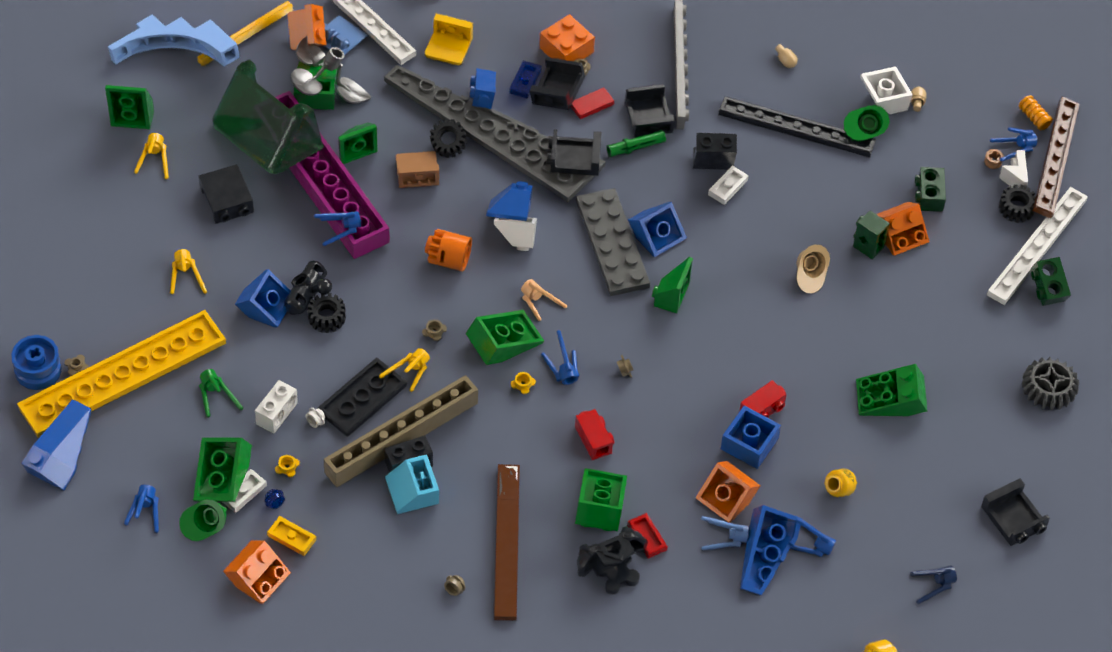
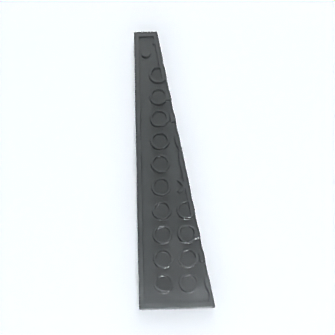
[384,65,606,202]

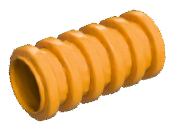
[1019,95,1053,131]

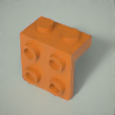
[288,4,326,50]

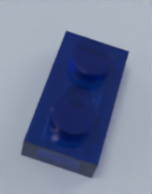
[509,60,541,99]

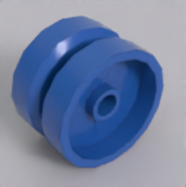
[11,335,62,390]

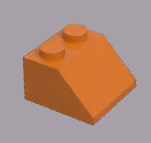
[696,461,761,523]

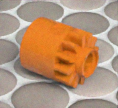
[425,229,472,272]

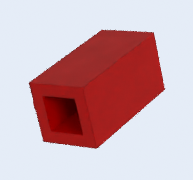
[739,380,787,418]
[575,409,615,461]

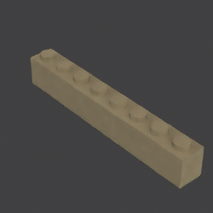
[324,375,478,488]

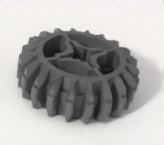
[1022,357,1079,411]

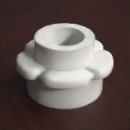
[306,407,325,428]

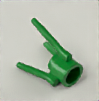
[199,369,243,417]

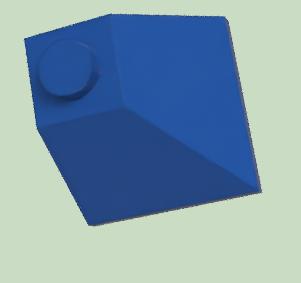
[486,182,533,221]
[628,202,687,257]
[235,269,291,328]

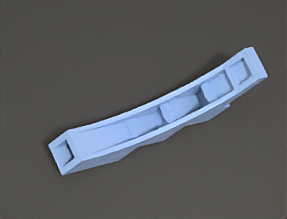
[108,14,240,67]

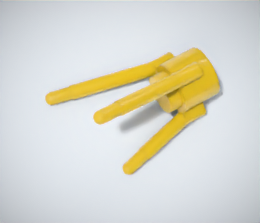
[134,133,169,179]
[170,249,207,294]
[379,348,430,392]

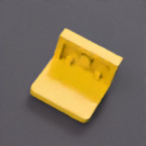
[425,14,473,65]

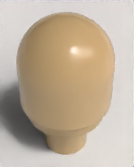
[775,44,798,68]
[910,87,926,112]

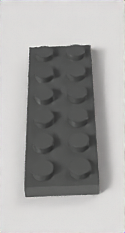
[576,188,650,296]

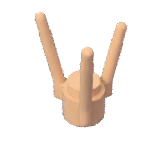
[521,279,567,321]

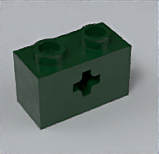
[853,210,890,260]

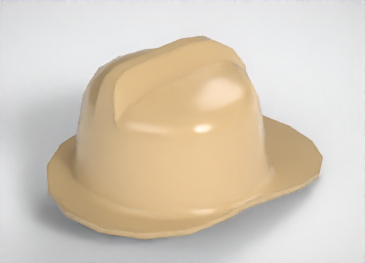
[796,244,830,293]

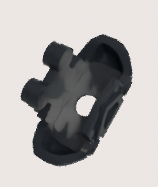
[577,526,648,595]

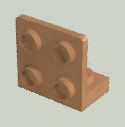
[396,151,439,188]

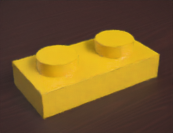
[267,516,316,556]

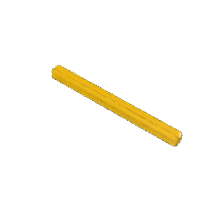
[197,1,293,66]

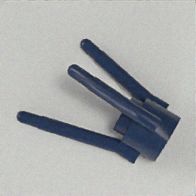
[910,566,957,604]

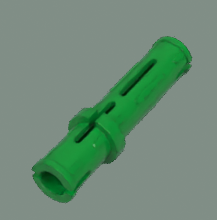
[606,130,666,157]

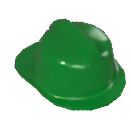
[843,105,890,141]
[179,499,228,541]

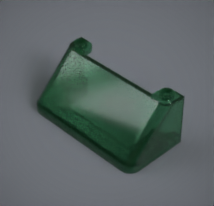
[212,59,324,174]

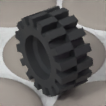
[430,118,467,158]
[999,184,1036,223]
[308,293,346,333]

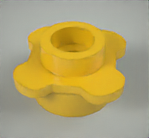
[511,372,536,394]
[275,455,300,477]

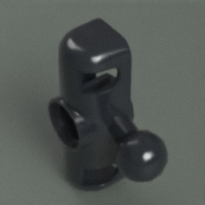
[284,260,332,315]

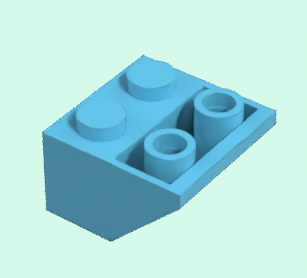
[385,454,439,514]

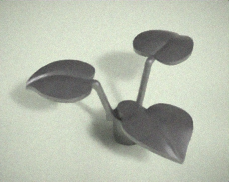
[290,36,372,104]

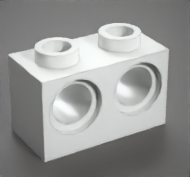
[255,380,298,434]

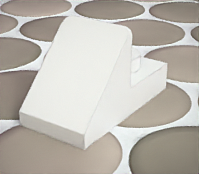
[1000,150,1028,189]

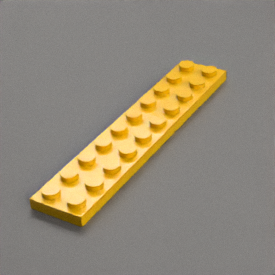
[17,310,226,438]

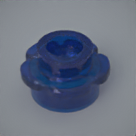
[264,489,285,509]

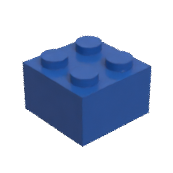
[720,405,781,469]

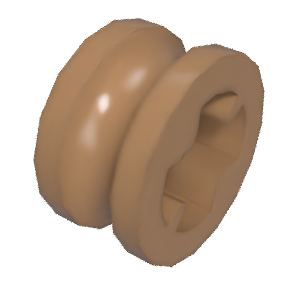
[984,149,1004,169]

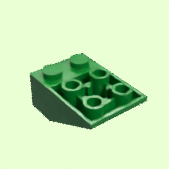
[294,61,337,110]
[856,363,927,416]

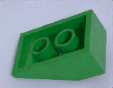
[105,85,154,129]
[466,310,544,365]
[193,437,252,502]
[575,468,627,532]

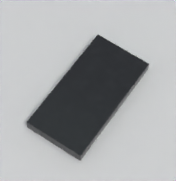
[318,357,407,437]

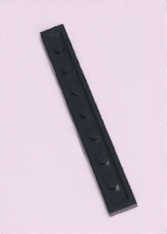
[719,96,876,158]

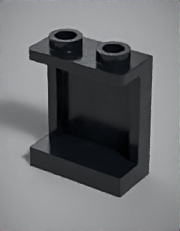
[529,57,585,110]
[625,84,675,138]
[547,129,602,176]
[693,133,737,170]
[198,164,254,224]
[981,478,1050,546]

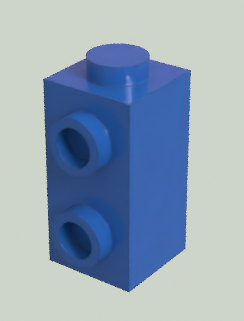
[469,68,496,109]

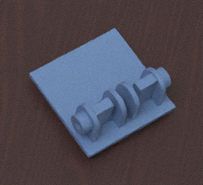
[324,15,368,55]

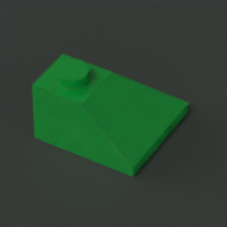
[338,122,378,164]
[652,257,693,313]

